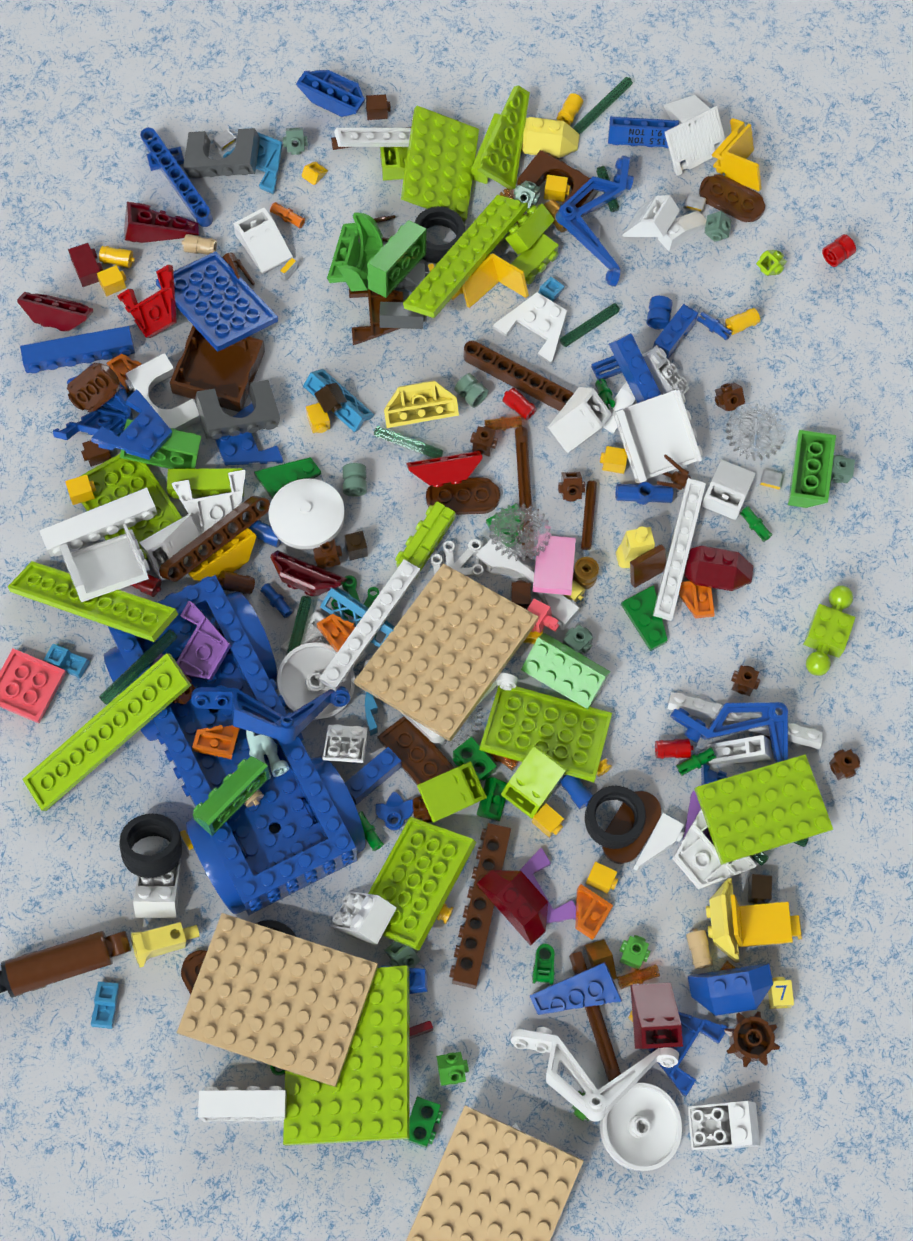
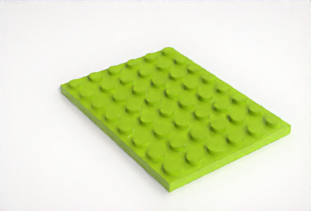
[283,965,409,1146]

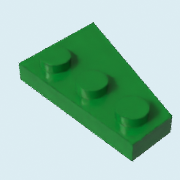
[254,457,321,499]
[621,585,668,651]

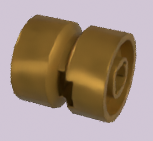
[573,557,599,589]

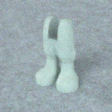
[246,730,289,780]

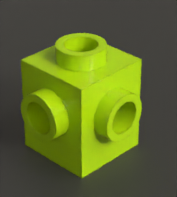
[756,250,787,276]

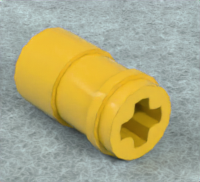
[557,93,584,126]
[99,246,135,268]
[725,308,760,335]

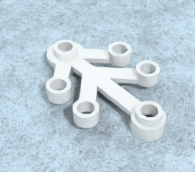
[431,539,484,577]

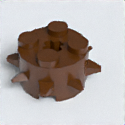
[724,1011,780,1067]

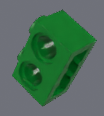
[453,736,497,783]
[403,1096,443,1148]

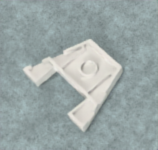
[493,292,567,364]
[172,470,246,535]
[672,809,757,890]

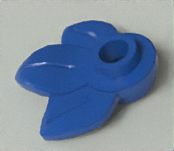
[375,792,413,831]

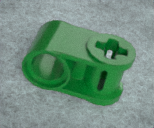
[532,944,555,985]

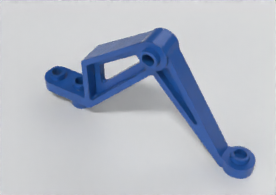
[555,155,634,287]
[191,685,350,744]
[670,702,788,763]

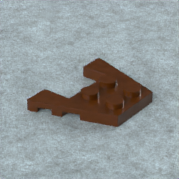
[349,288,404,345]

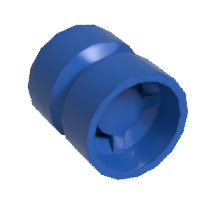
[646,295,673,330]

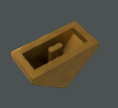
[584,939,617,980]

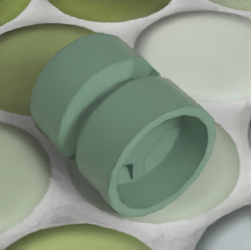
[454,373,489,408]
[342,463,367,497]

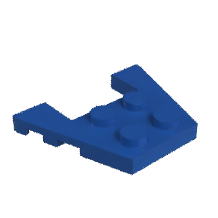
[91,389,172,460]
[215,403,283,466]
[53,408,131,451]
[647,1012,729,1097]

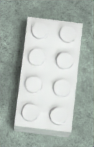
[198,1086,287,1122]

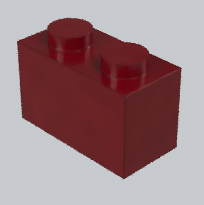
[68,243,103,287]

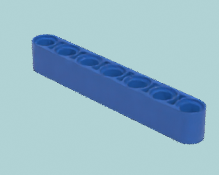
[140,127,213,227]

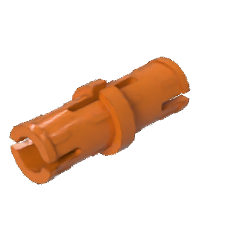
[270,202,305,229]

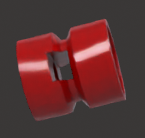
[822,234,856,267]

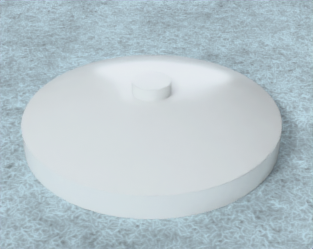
[269,479,345,549]
[276,642,355,720]
[600,1083,682,1171]

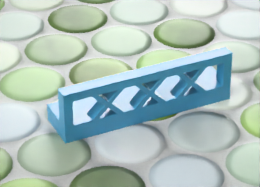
[303,369,374,432]
[320,587,395,647]

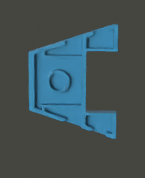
[222,132,283,194]

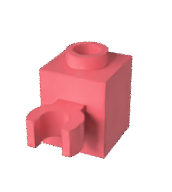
[527,599,560,633]

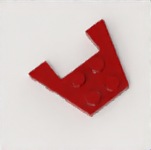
[117,265,177,338]

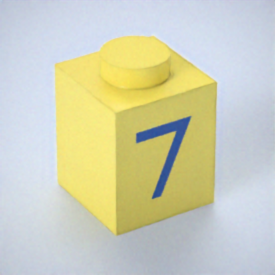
[768,977,794,1009]

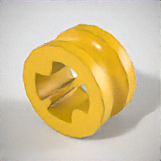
[597,759,612,777]
[437,903,454,924]

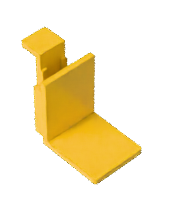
[712,118,762,191]
[451,254,529,308]
[731,894,802,947]

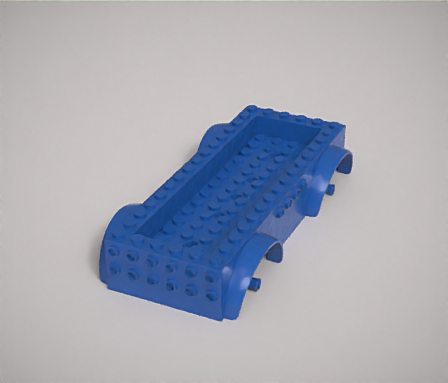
[104,575,365,916]

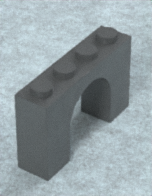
[183,128,260,178]
[380,263,429,329]
[195,380,280,439]

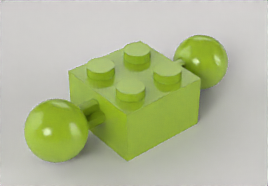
[803,585,856,676]

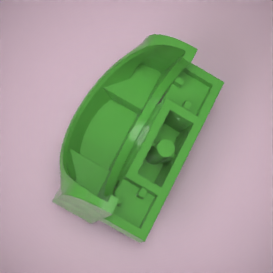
[327,212,384,291]

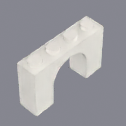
[125,353,201,431]

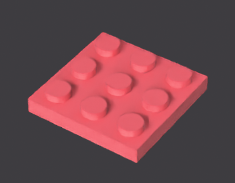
[0,648,66,723]

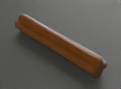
[581,481,597,550]

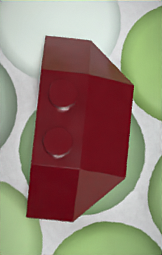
[17,292,93,332]
[683,545,753,591]
[270,550,347,596]
[476,870,548,946]

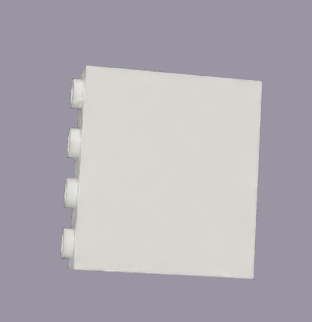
[613,390,703,483]
[59,523,150,602]

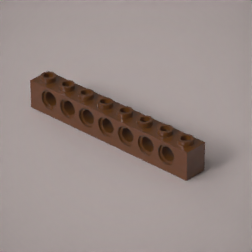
[449,823,511,989]

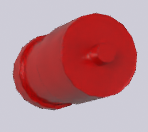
[502,388,537,420]
[130,574,162,597]
[655,738,694,759]

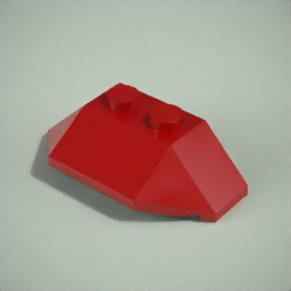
[406,451,483,487]

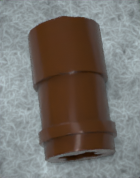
[217,571,255,594]

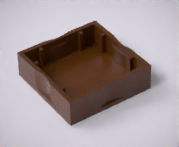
[170,326,265,412]

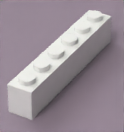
[39,488,157,557]

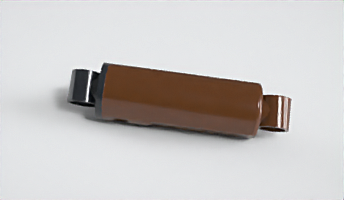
[0,931,131,998]

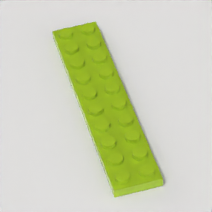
[403,195,528,318]
[7,561,178,642]
[22,653,191,811]

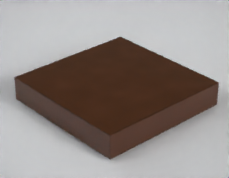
[630,544,666,588]

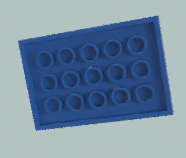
[156,251,278,352]

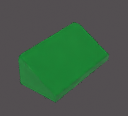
[477,777,507,821]

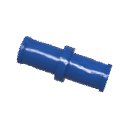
[697,311,733,340]
[260,583,293,618]

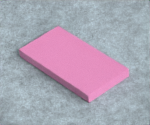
[533,535,576,595]

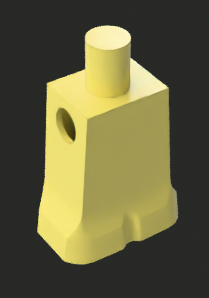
[615,526,655,568]
[131,922,200,968]

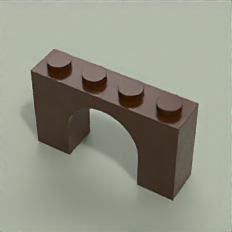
[517,150,598,208]

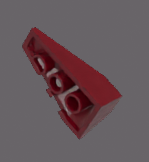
[124,201,199,243]

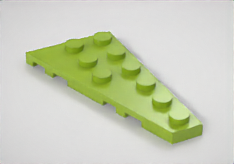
[476,85,530,190]

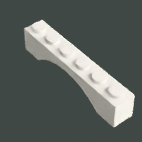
[476,539,579,631]

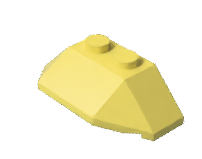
[521,117,580,158]
[384,380,459,428]
[706,878,740,963]

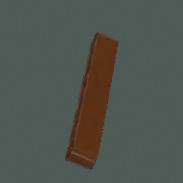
[463,341,574,411]
[159,496,270,582]

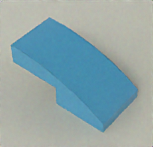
[538,277,565,302]
[44,644,90,678]
[365,692,378,736]
[91,981,119,1029]

